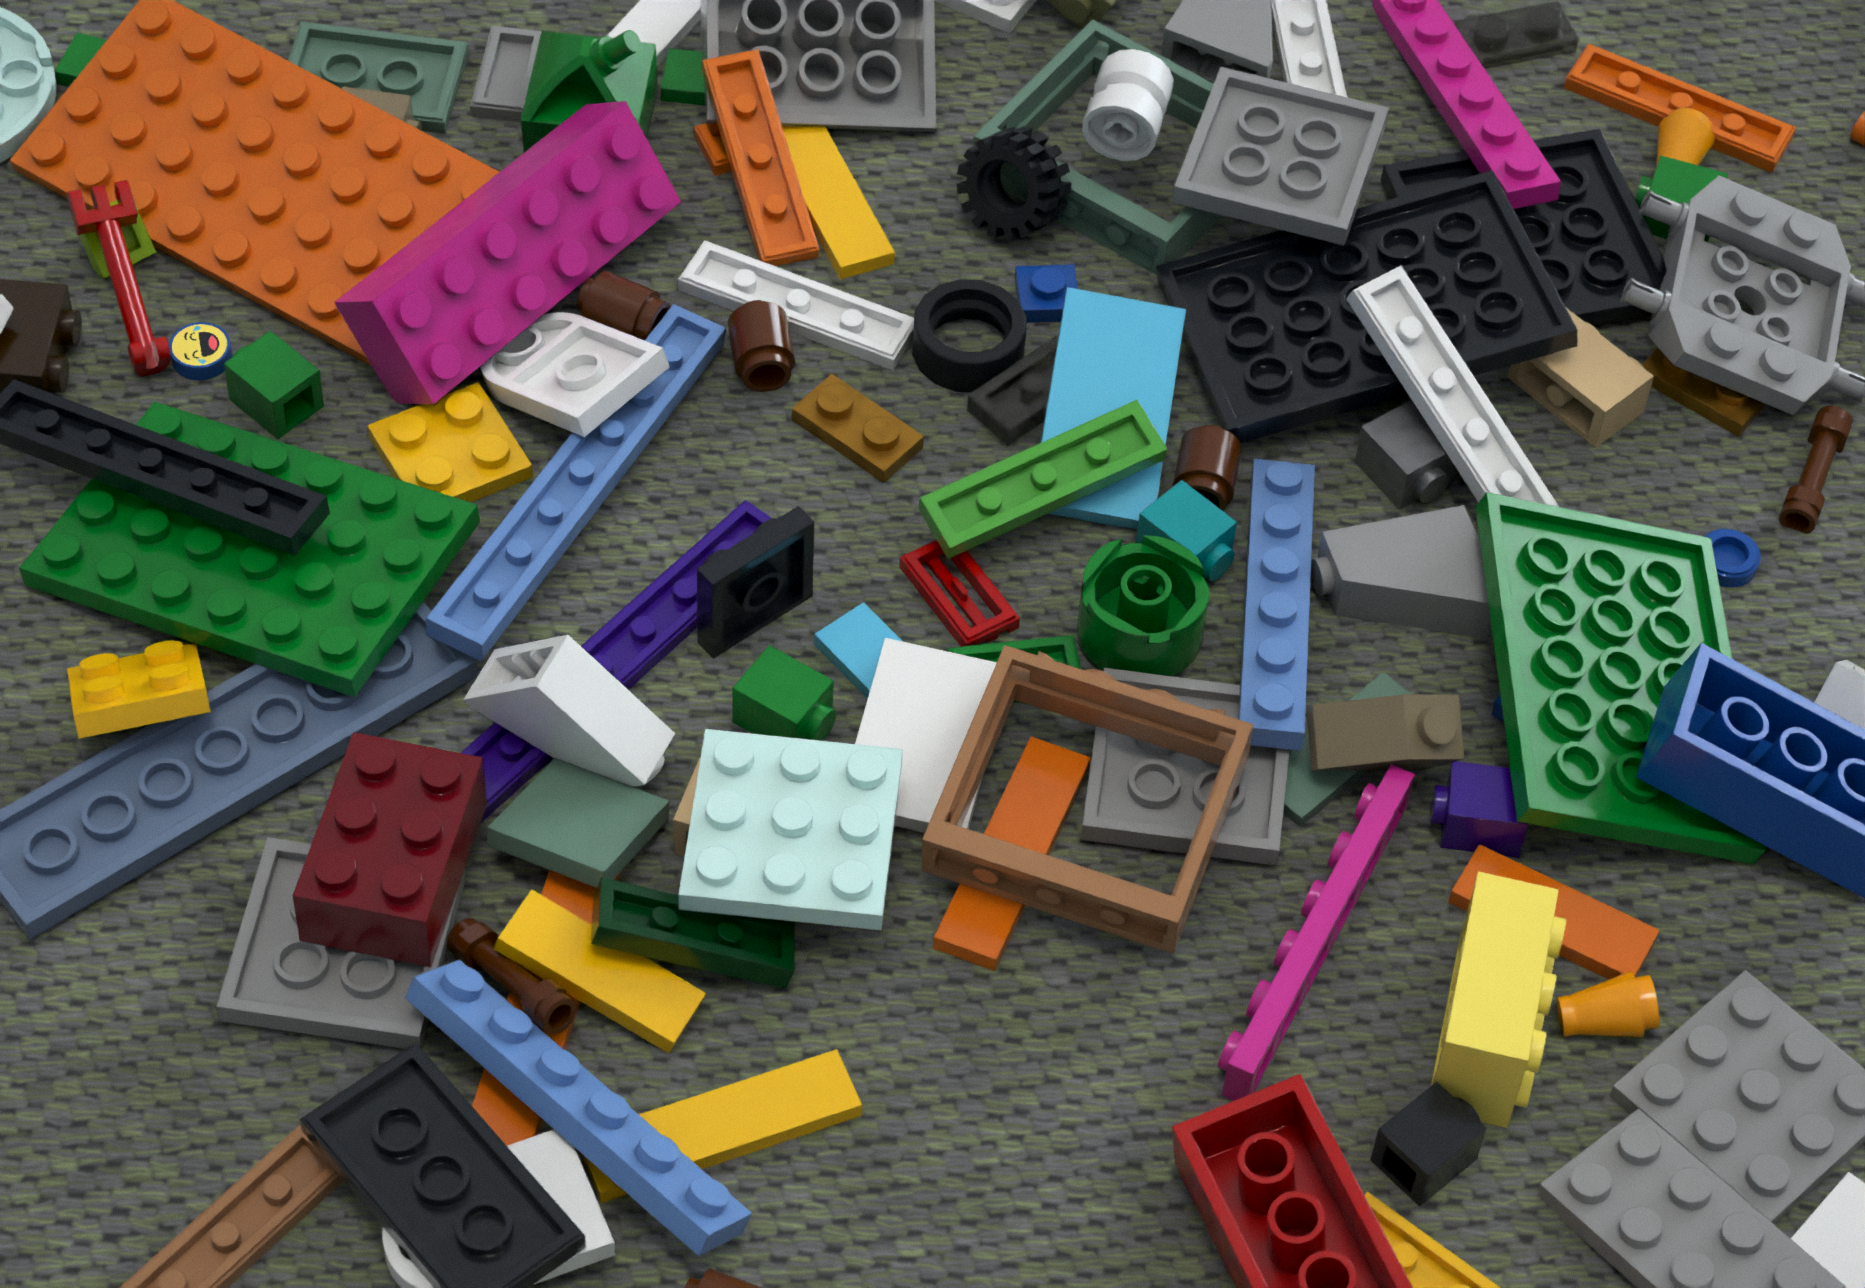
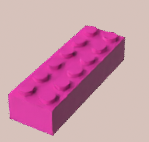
[334,101,681,404]

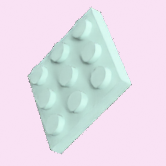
[678,729,903,930]

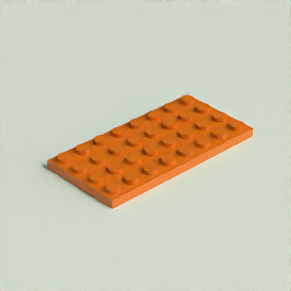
[9,0,499,366]

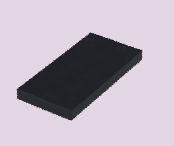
[300,1043,586,1288]

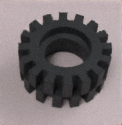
[956,126,1071,240]

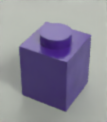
[1430,761,1528,858]

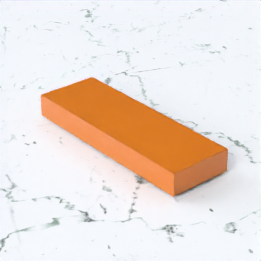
[1449,844,1660,979]

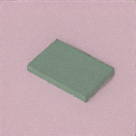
[288,21,469,134]

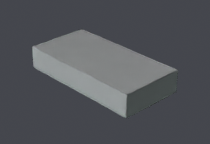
[470,26,541,122]

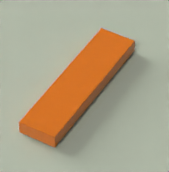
[1564,43,1796,173]
[701,49,820,266]
[933,736,1091,971]

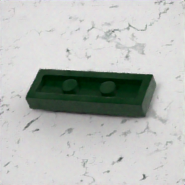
[591,877,795,989]

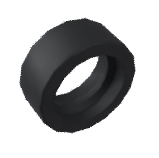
[912,279,1027,393]

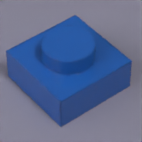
[1015,264,1078,323]

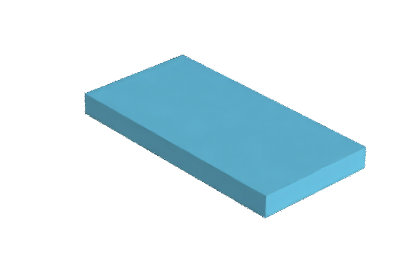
[1041,287,1186,529]

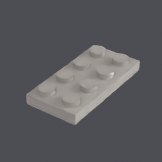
[1539,1108,1846,1288]

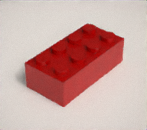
[1172,1074,1413,1288]

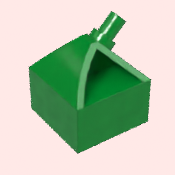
[521,30,658,153]

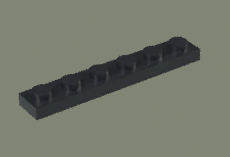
[0,379,330,556]

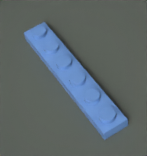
[1238,459,1315,751]
[405,959,752,1256]

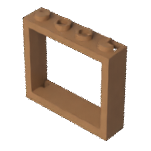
[922,645,1253,954]

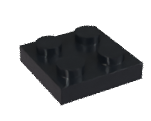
[697,506,814,659]

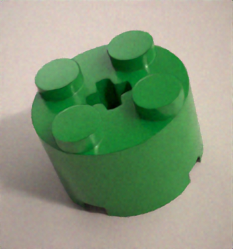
[1077,536,1209,676]

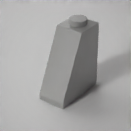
[1161,0,1273,83]
[1311,505,1493,639]

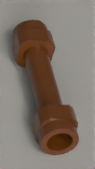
[1779,406,1853,534]
[447,918,577,1034]

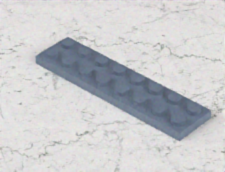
[0,602,478,939]

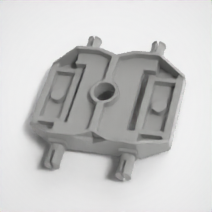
[1621,176,1865,415]

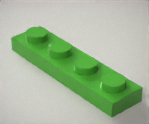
[918,400,1168,559]

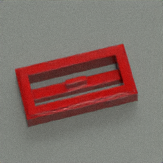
[899,540,1020,647]

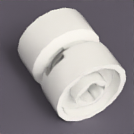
[1082,49,1174,161]

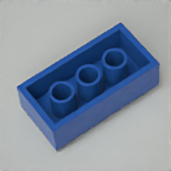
[1636,643,1865,898]

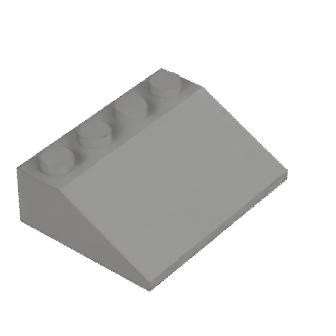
[701,0,936,132]

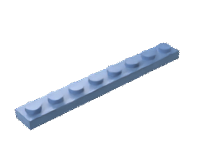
[425,304,726,661]

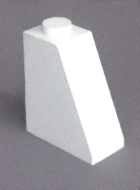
[463,635,675,787]

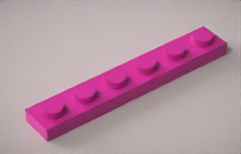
[1372,0,1561,209]
[1218,764,1415,1101]

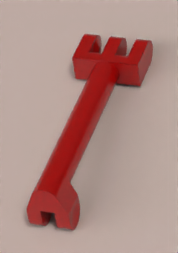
[67,180,171,377]

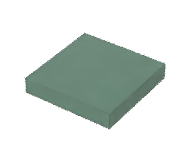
[487,758,670,888]

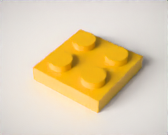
[367,382,533,502]
[67,640,211,739]

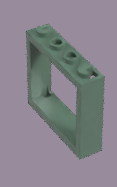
[973,19,1222,275]

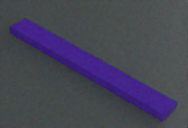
[461,500,772,824]

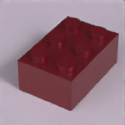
[292,732,487,967]

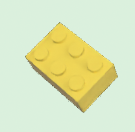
[1431,871,1566,1128]

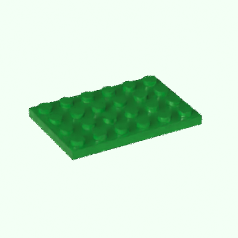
[19,401,480,697]
[1476,492,1766,864]

